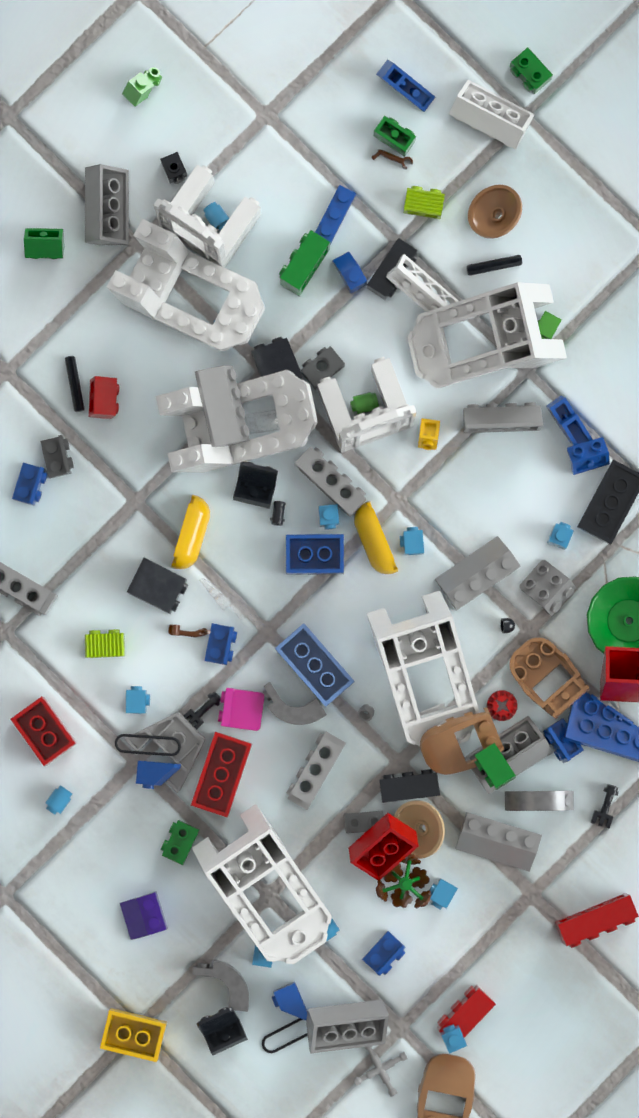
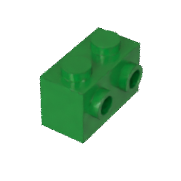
[509,47,553,94]
[373,115,416,157]
[24,228,65,259]
[474,743,516,790]
[160,820,200,865]

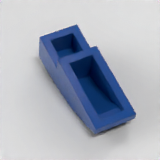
[546,395,593,446]

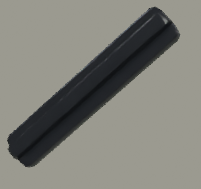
[466,255,523,276]
[65,356,85,412]

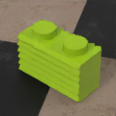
[403,186,445,219]
[85,629,125,658]

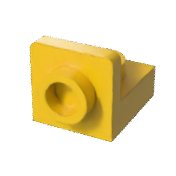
[418,418,440,450]

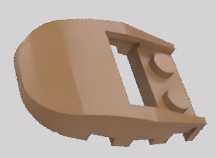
[510,638,589,719]
[420,707,504,775]
[417,1054,476,1118]

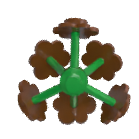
[376,854,431,909]

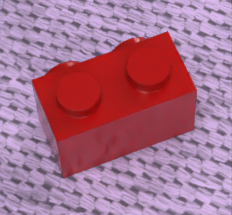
[89,376,120,419]

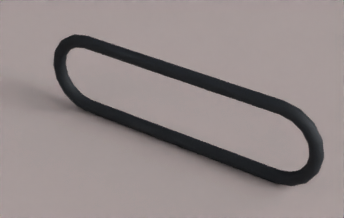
[115,734,181,756]
[262,1018,308,1053]

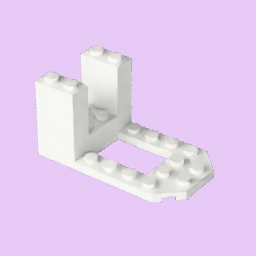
[154,165,261,268]
[107,219,265,352]
[407,282,567,388]
[317,357,417,453]
[156,370,318,473]
[367,591,480,746]
[192,804,332,964]

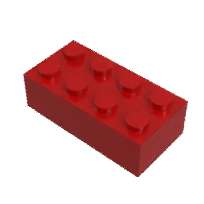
[191,732,252,818]
[554,893,639,948]

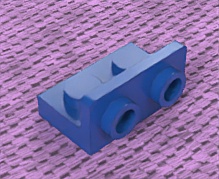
[567,437,610,475]
[12,462,47,506]
[204,623,237,665]
[362,931,406,976]

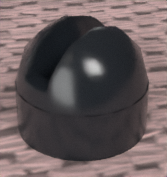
[500,618,515,634]

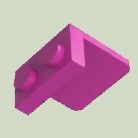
[218,688,265,731]

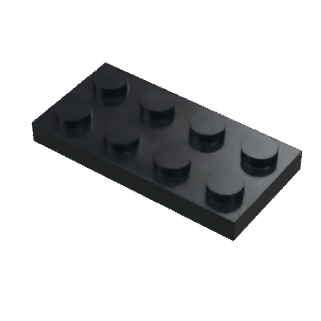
[577,459,639,545]

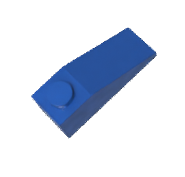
[376,59,435,112]

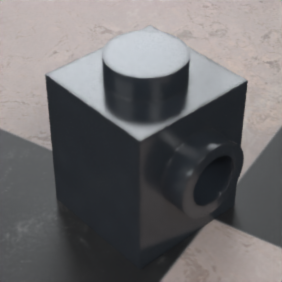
[160,152,187,184]

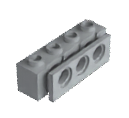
[295,446,366,517]
[0,562,58,616]
[286,732,346,810]

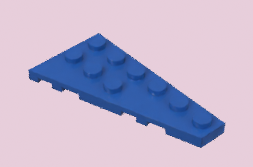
[563,692,639,762]

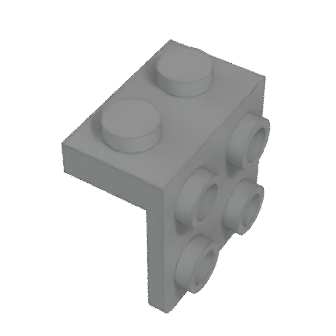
[519,560,576,617]

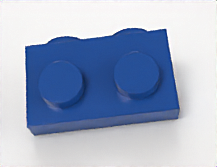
[543,718,584,763]

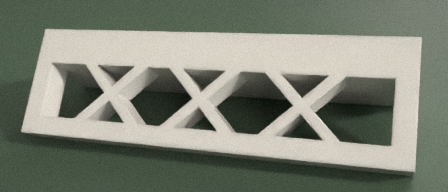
[386,254,459,312]

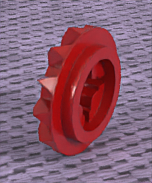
[487,690,517,721]

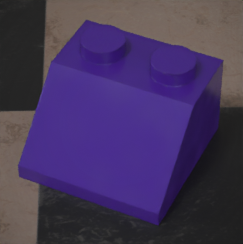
[120,891,168,940]

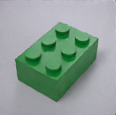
[279,230,330,297]

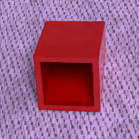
[600,646,639,703]

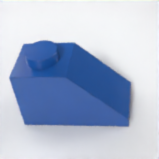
[332,252,367,294]
[136,760,181,789]
[272,982,308,1020]

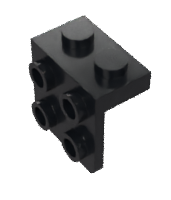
[233,462,278,509]
[197,1007,248,1056]

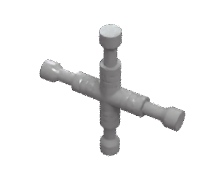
[353,1046,408,1097]

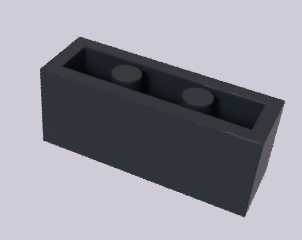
[366,237,418,300]
[379,769,440,803]

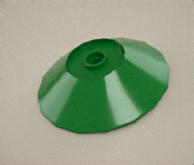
[587,576,639,654]

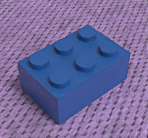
[286,534,344,575]

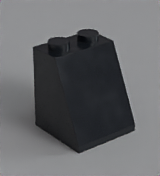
[251,337,303,380]
[127,557,188,614]

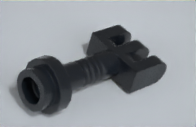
[183,692,221,730]
[591,784,619,829]

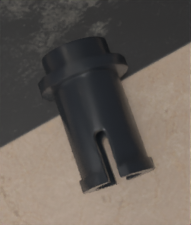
[270,501,286,526]

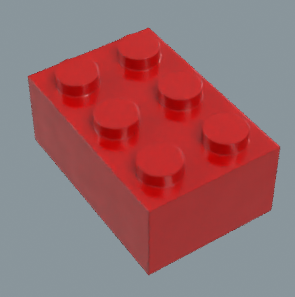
[11,696,78,766]
[348,813,419,880]
[437,985,496,1038]

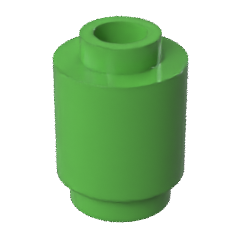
[350,392,379,415]

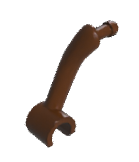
[371,149,413,170]
[168,624,211,638]

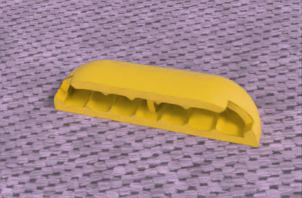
[171,495,210,569]
[354,501,398,574]

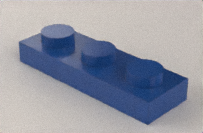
[315,185,356,245]

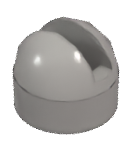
[358,704,374,721]

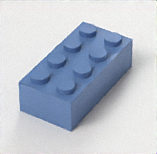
[275,623,355,707]

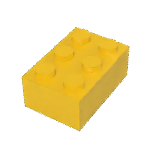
[100,1008,167,1062]

